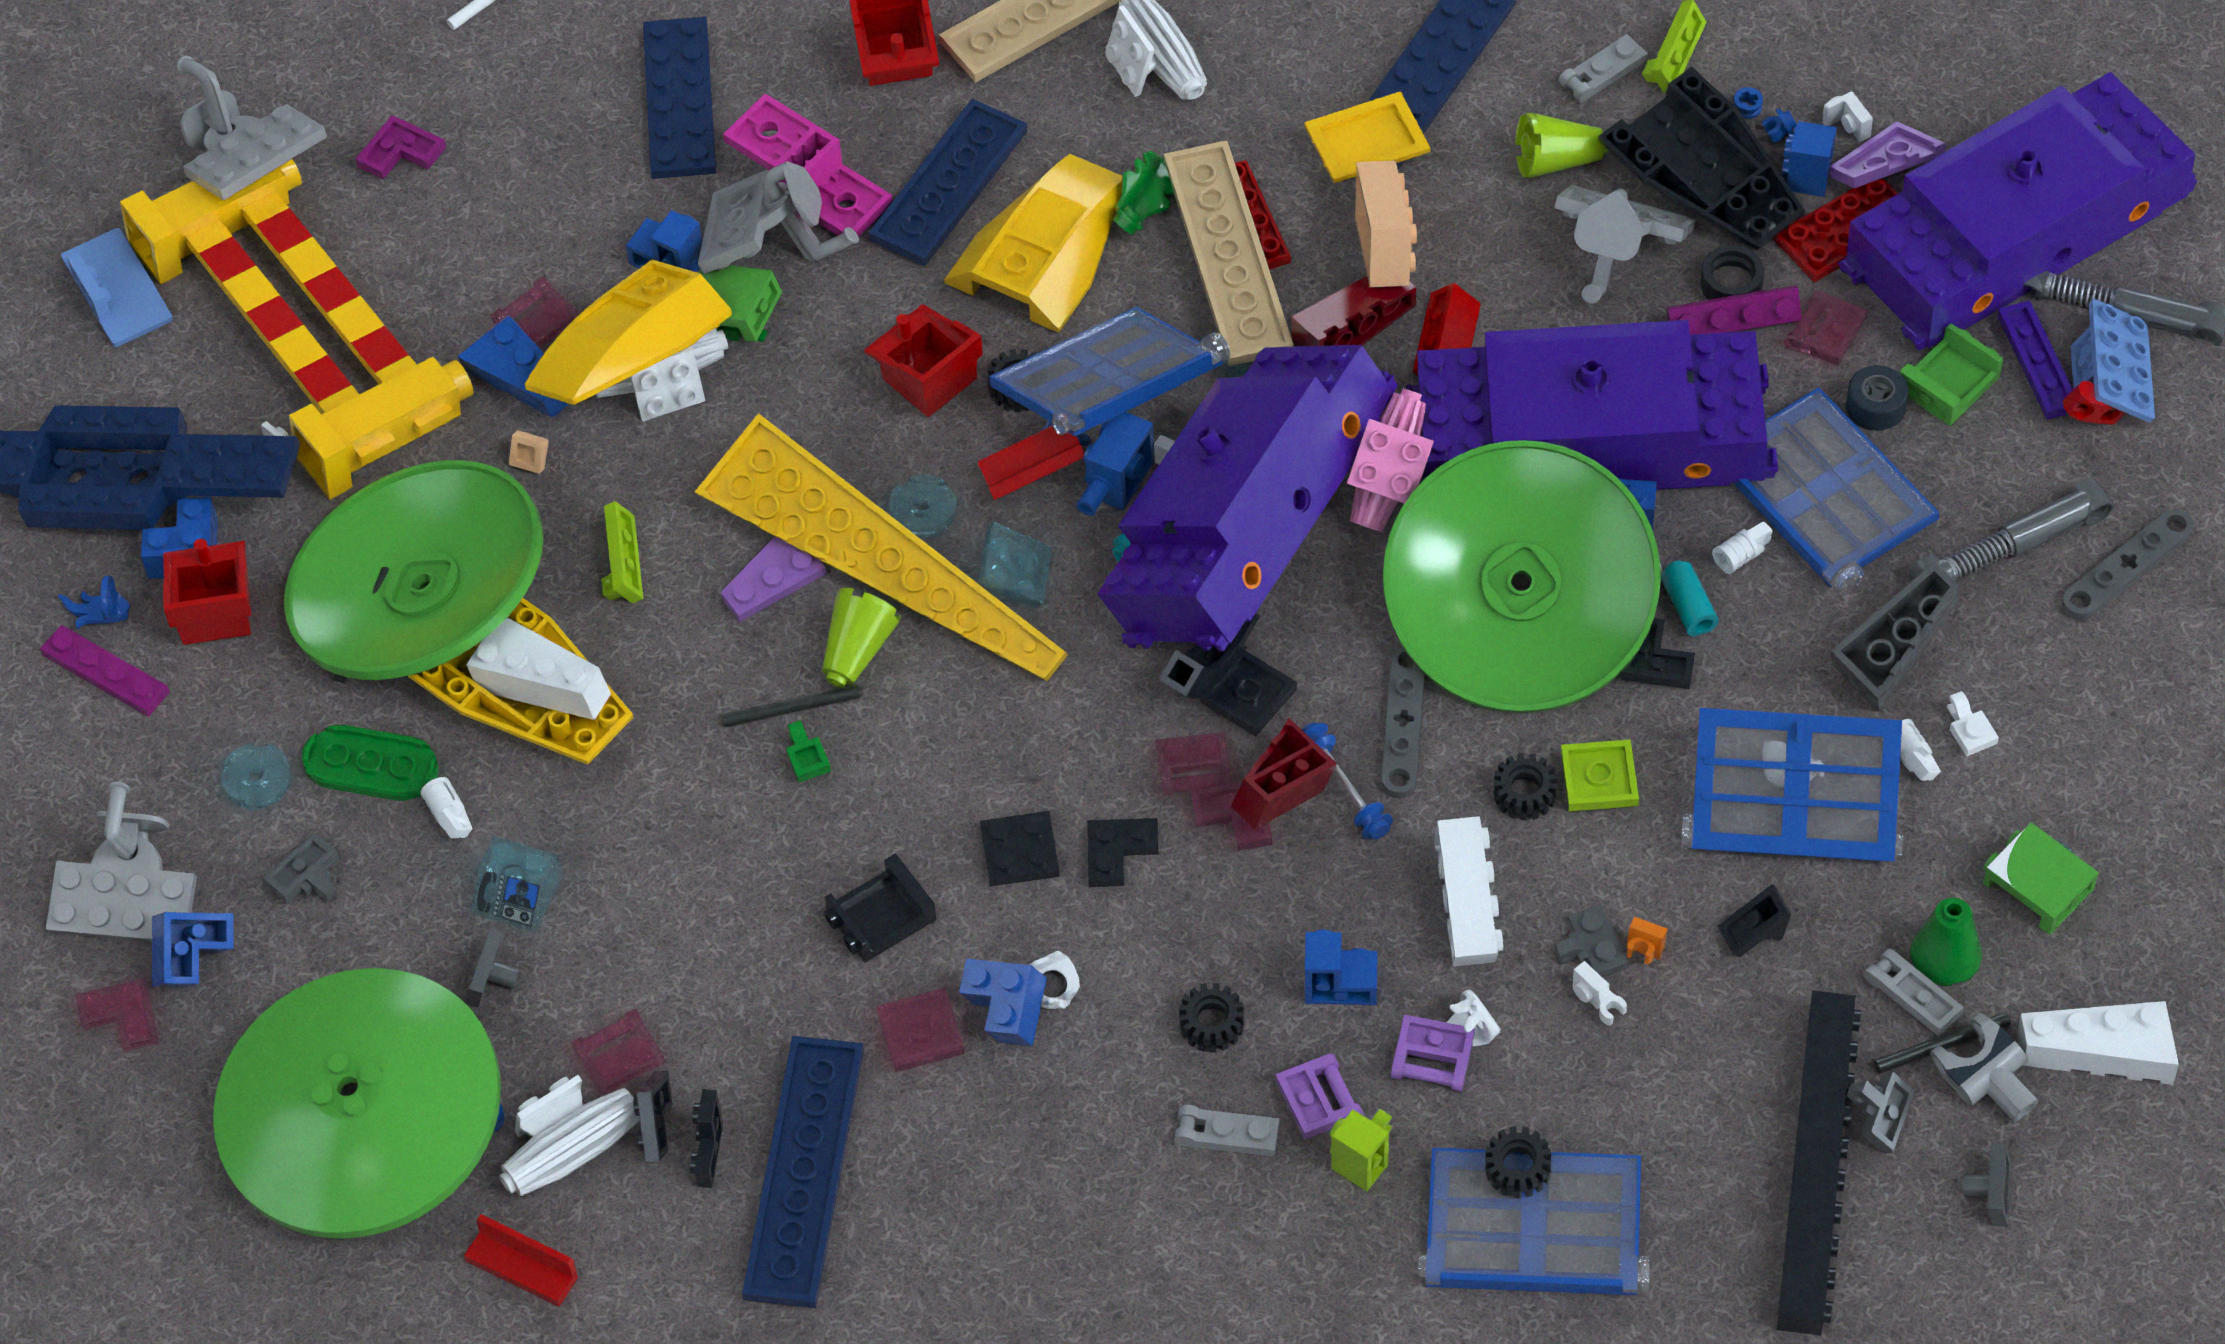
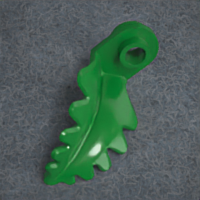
[1113,151,1174,235]

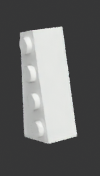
[466,618,611,720]
[1434,816,1503,967]
[2017,1001,2179,1085]

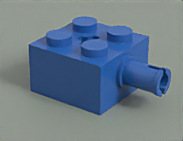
[1076,412,1155,516]

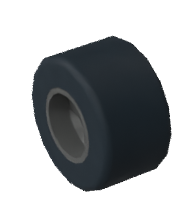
[1846,365,1909,431]

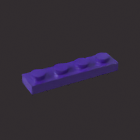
[1997,300,2073,420]

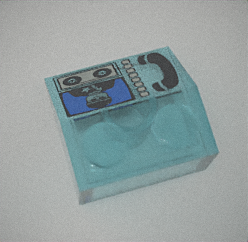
[470,836,563,934]

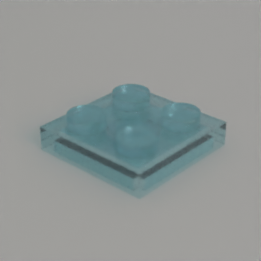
[978,521,1052,609]

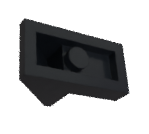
[1717,884,1791,957]

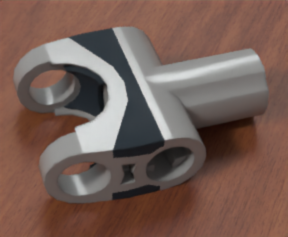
[1930,1013,2038,1122]

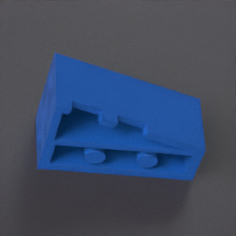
[457,315,569,417]

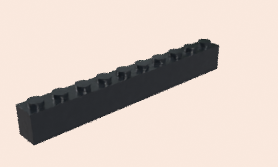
[1777,990,1861,1336]

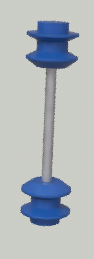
[1302,722,1393,839]

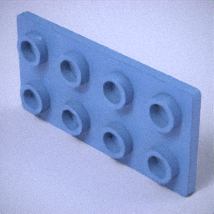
[61,228,173,347]
[2071,299,2155,423]

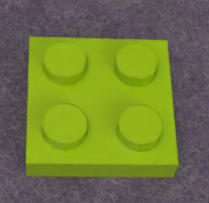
[1560,739,1639,812]

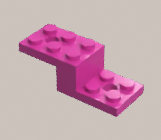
[723,93,893,237]

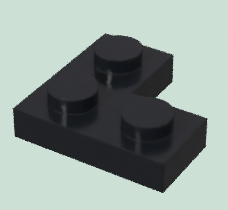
[1621,618,1695,689]
[1087,818,1159,887]
[633,1071,673,1162]
[690,1089,724,1188]

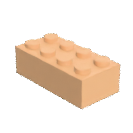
[1355,161,1417,287]

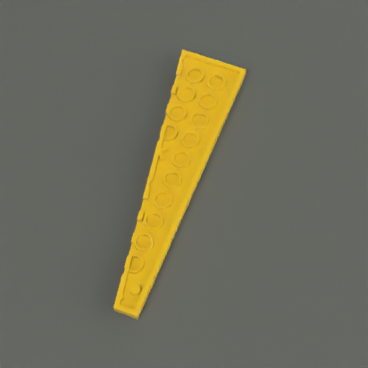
[695,413,1068,682]

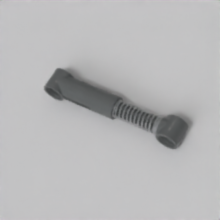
[2023,270,2225,346]
[1908,478,2115,583]

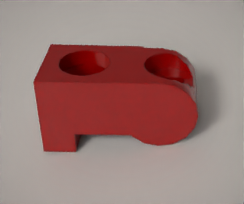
[2062,381,2126,425]

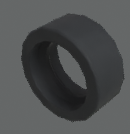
[1700,245,1764,300]

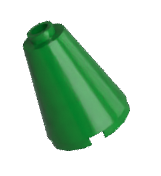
[1910,897,1982,986]

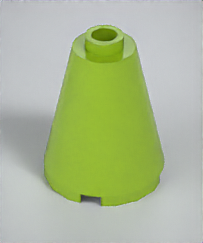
[1515,112,1608,178]
[822,588,901,688]

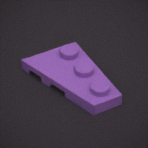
[1830,121,1946,188]
[721,537,826,622]

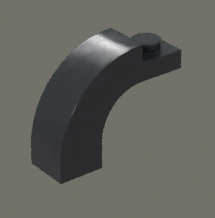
[1159,613,1261,699]

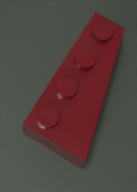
[1291,276,1416,347]

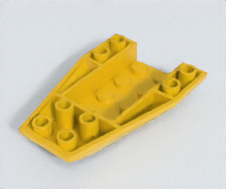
[944,154,1123,333]
[525,260,732,405]
[408,598,634,765]

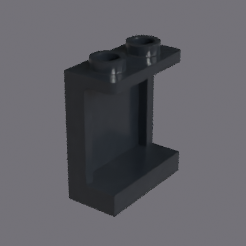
[823,853,936,963]

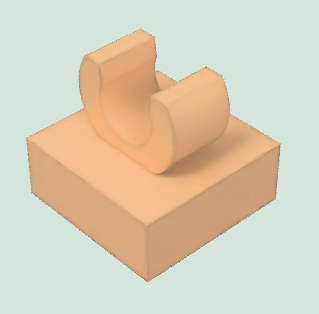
[509,430,548,474]

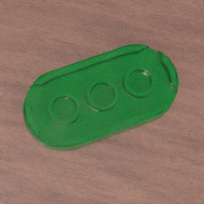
[302,725,439,801]

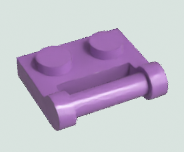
[1391,1014,1475,1092]
[1275,1054,1364,1140]

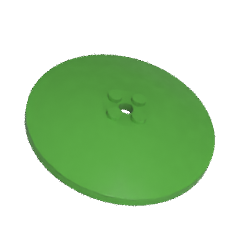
[1383,440,1661,713]
[284,460,543,680]
[213,968,501,1238]

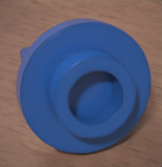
[1762,107,1797,143]

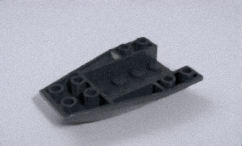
[1598,66,1805,250]

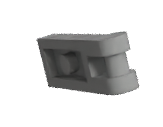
[1558,34,1648,103]
[1863,949,1964,1037]
[1174,1105,1280,1156]

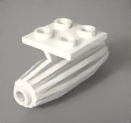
[1105,0,1207,100]
[596,328,728,422]
[499,1075,640,1196]

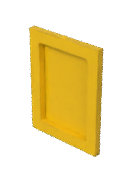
[1304,91,1431,183]

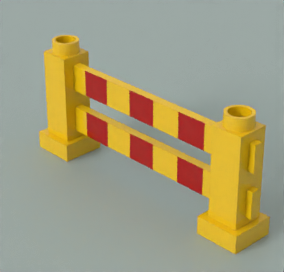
[120,159,474,500]

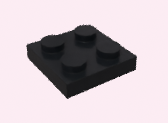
[1200,648,1297,737]
[980,811,1060,887]

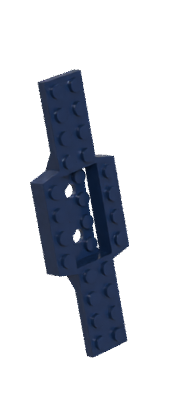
[0,405,300,530]

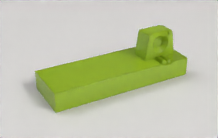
[1642,0,1707,93]
[601,501,644,603]

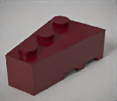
[1231,718,1337,830]

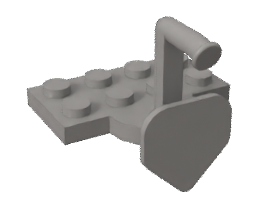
[177,56,327,200]
[698,161,859,274]
[1555,185,1696,304]
[46,782,197,942]

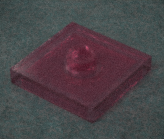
[876,988,965,1072]

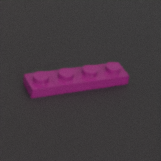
[1666,285,1802,335]
[40,625,170,717]

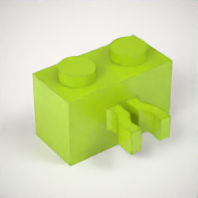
[1330,1109,1392,1191]

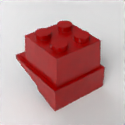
[849,0,940,86]
[864,304,983,418]
[163,539,252,645]

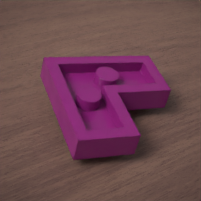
[355,115,446,179]

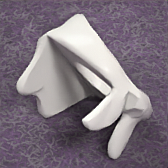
[1030,951,1080,1009]
[1446,989,1501,1046]

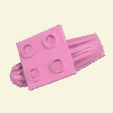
[1347,388,1434,532]

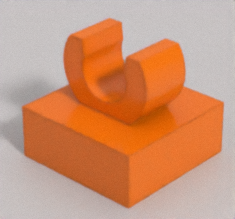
[1626,916,1668,965]

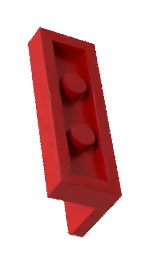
[1412,283,1481,376]
[978,425,1085,500]
[464,1214,578,1307]

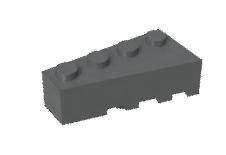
[1831,562,1959,712]

